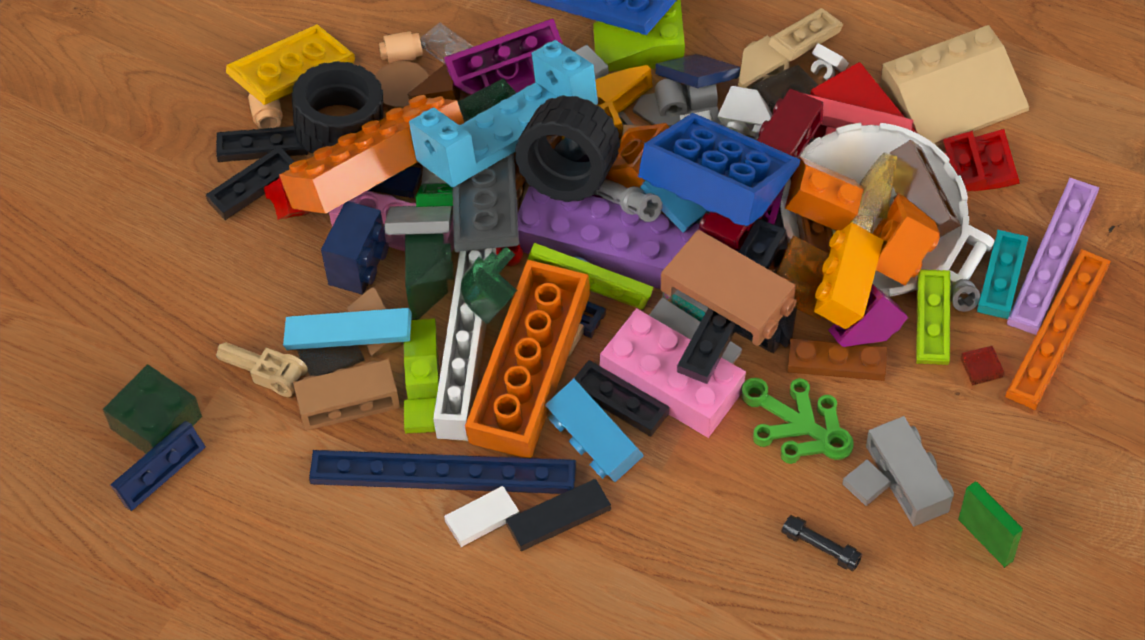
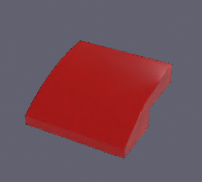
[943,129,1020,191]

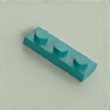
[977,230,1029,319]

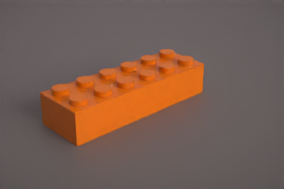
[279,95,464,214]
[465,260,591,458]

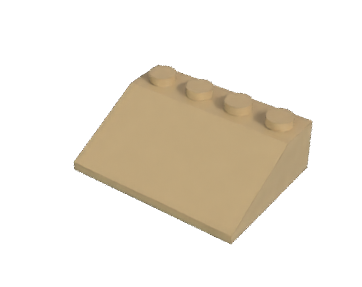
[880,25,1029,146]

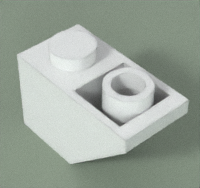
[717,86,773,139]

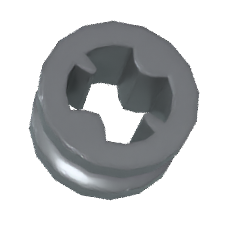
[950,279,980,312]

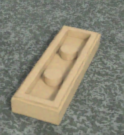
[768,8,843,61]

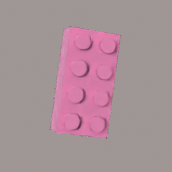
[600,308,746,438]

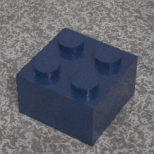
[321,201,389,295]

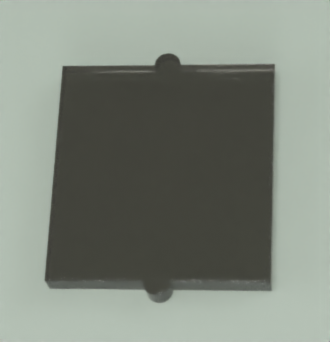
[296,345,364,376]

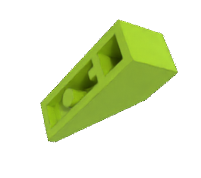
[404,318,440,400]

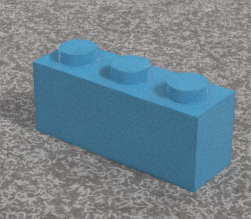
[545,379,644,482]

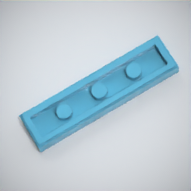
[283,308,412,350]

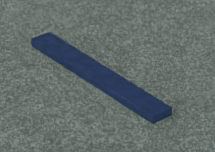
[309,450,576,494]

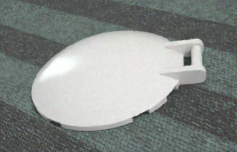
[781,123,994,297]

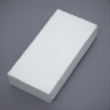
[444,486,519,547]

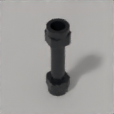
[781,515,863,571]

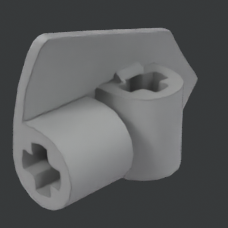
[633,79,724,127]

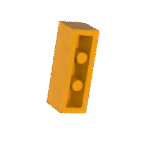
[814,222,884,329]

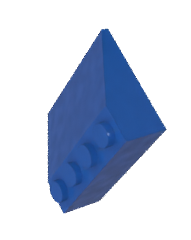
[638,113,801,226]

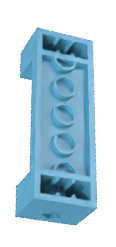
[409,40,598,187]

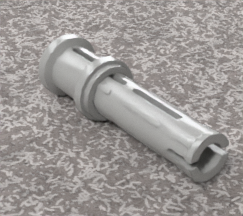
[595,178,662,222]

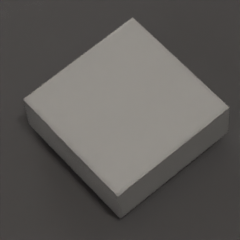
[842,459,891,506]

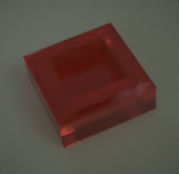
[961,345,1004,385]

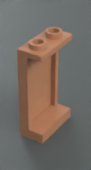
[661,229,796,346]

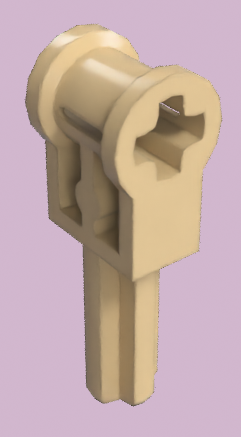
[216,342,308,397]

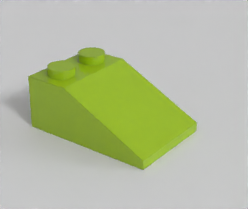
[593,0,685,71]

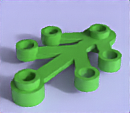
[742,378,854,464]

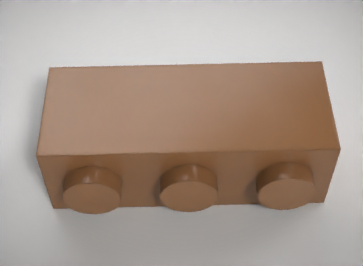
[293,359,400,431]

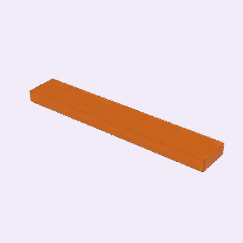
[1005,249,1111,410]

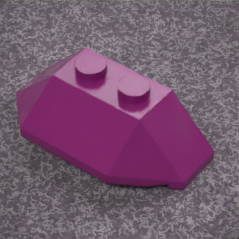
[443,18,563,106]

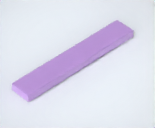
[1007,178,1099,335]

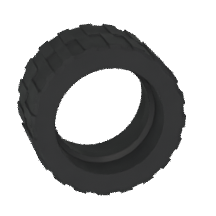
[292,61,384,153]
[515,95,620,202]

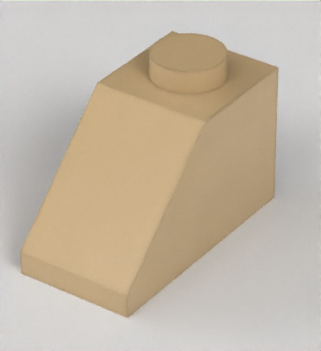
[738,35,789,93]

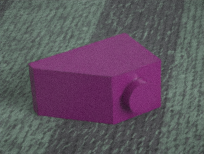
[828,283,909,347]

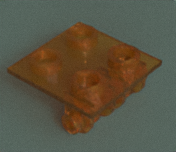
[777,236,829,320]

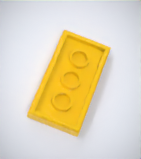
[226,24,355,105]

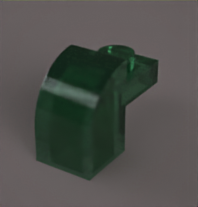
[461,247,518,325]

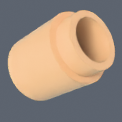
[379,31,423,64]
[248,94,283,129]

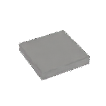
[385,206,453,235]

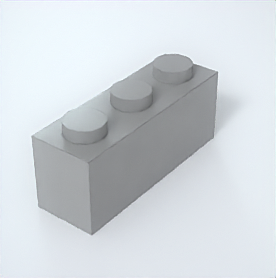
[866,416,954,527]

